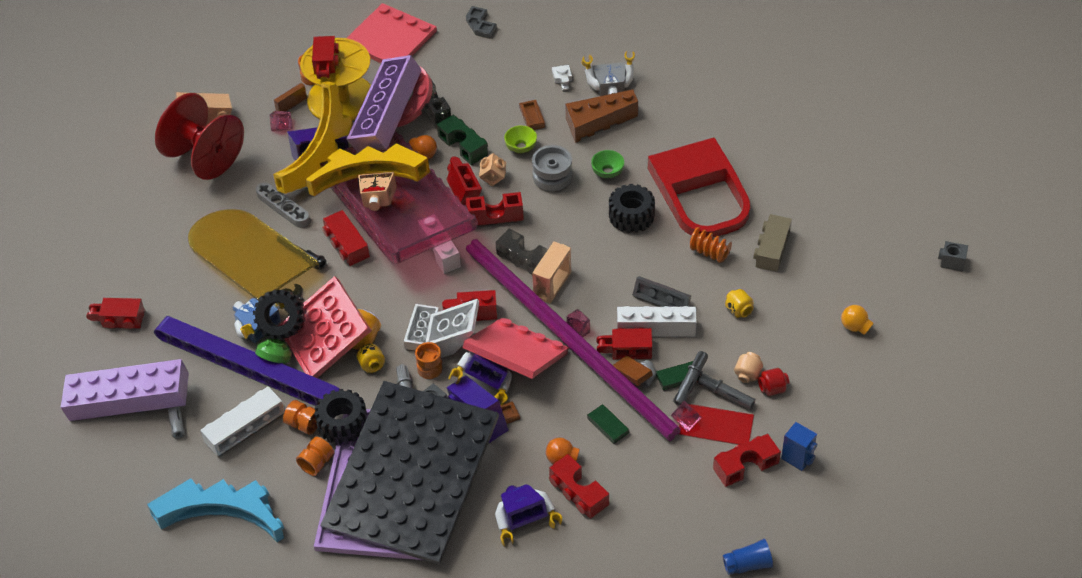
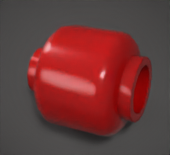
[758,368,789,396]

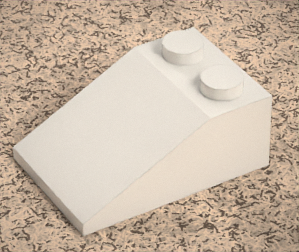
[426,299,479,358]

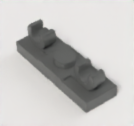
[632,276,691,307]

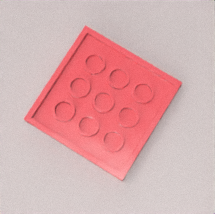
[347,3,437,63]
[278,276,372,378]
[463,318,569,379]

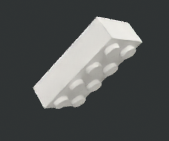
[404,304,439,350]

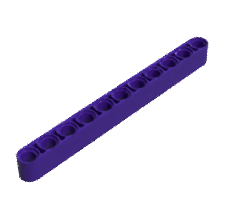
[154,316,340,406]

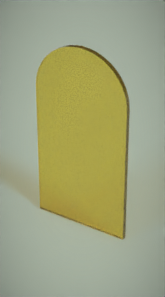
[188,209,318,301]

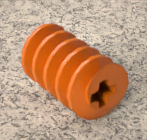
[690,227,732,263]

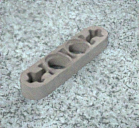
[256,182,310,228]

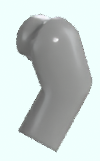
[640,360,656,388]

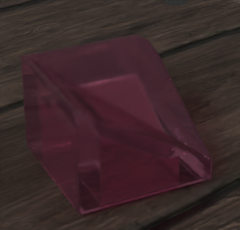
[270,111,292,131]
[566,309,590,337]
[671,401,702,431]

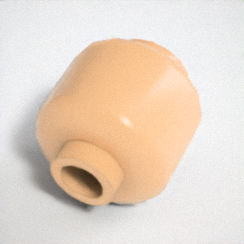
[734,352,763,383]

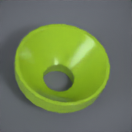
[504,125,537,153]

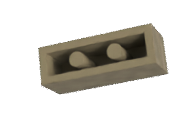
[753,214,792,272]

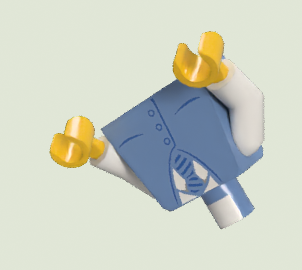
[233,298,285,344]

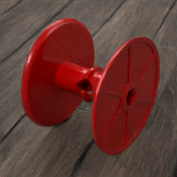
[155,93,244,180]

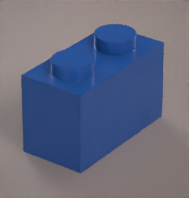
[781,422,818,471]

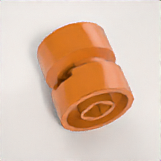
[415,342,443,379]
[283,400,318,435]
[296,437,335,476]

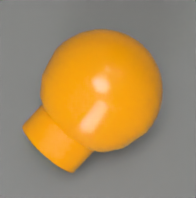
[841,305,874,335]

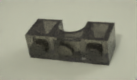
[423,79,451,129]
[495,228,548,275]

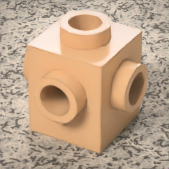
[479,153,506,186]

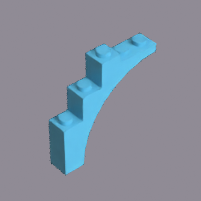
[147,478,284,542]

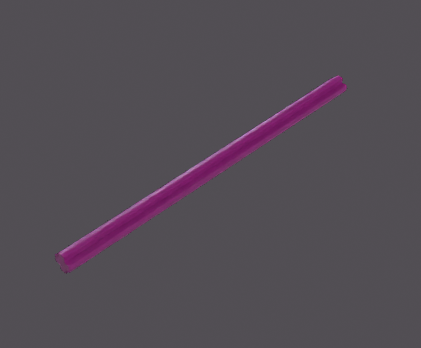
[466,239,681,441]

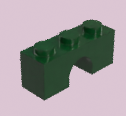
[437,114,488,166]

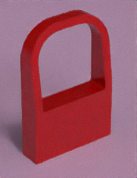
[647,137,750,238]

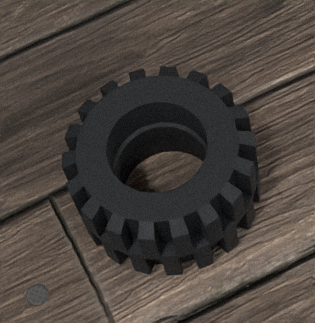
[609,184,655,233]
[253,290,306,339]
[314,389,368,445]

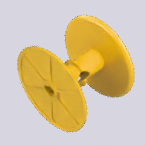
[300,38,371,121]

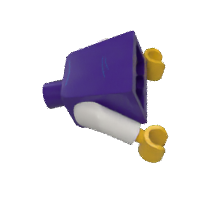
[448,351,512,405]
[495,484,562,547]

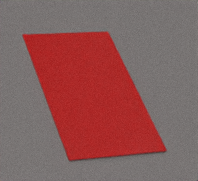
[679,403,754,444]

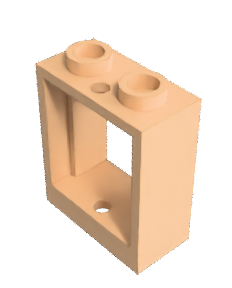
[532,242,571,304]

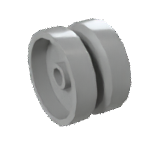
[532,145,572,192]

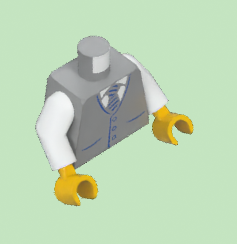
[581,51,635,96]

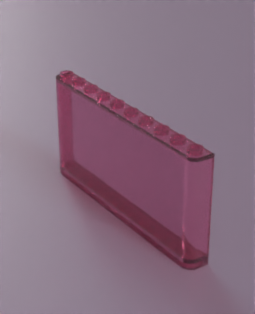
[320,131,478,265]

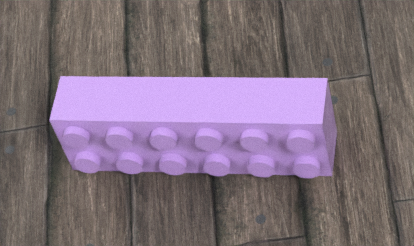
[347,55,422,153]
[61,359,189,421]

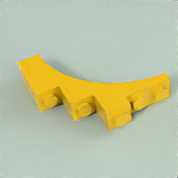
[273,81,353,194]
[306,144,430,196]

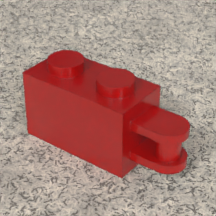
[312,36,340,79]
[446,156,482,206]
[442,290,497,321]
[86,298,145,329]
[596,328,652,360]

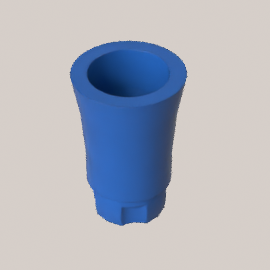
[722,538,773,575]

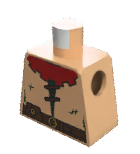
[358,172,397,211]

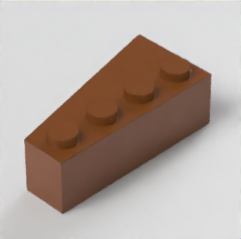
[565,89,638,143]

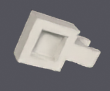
[552,65,572,91]

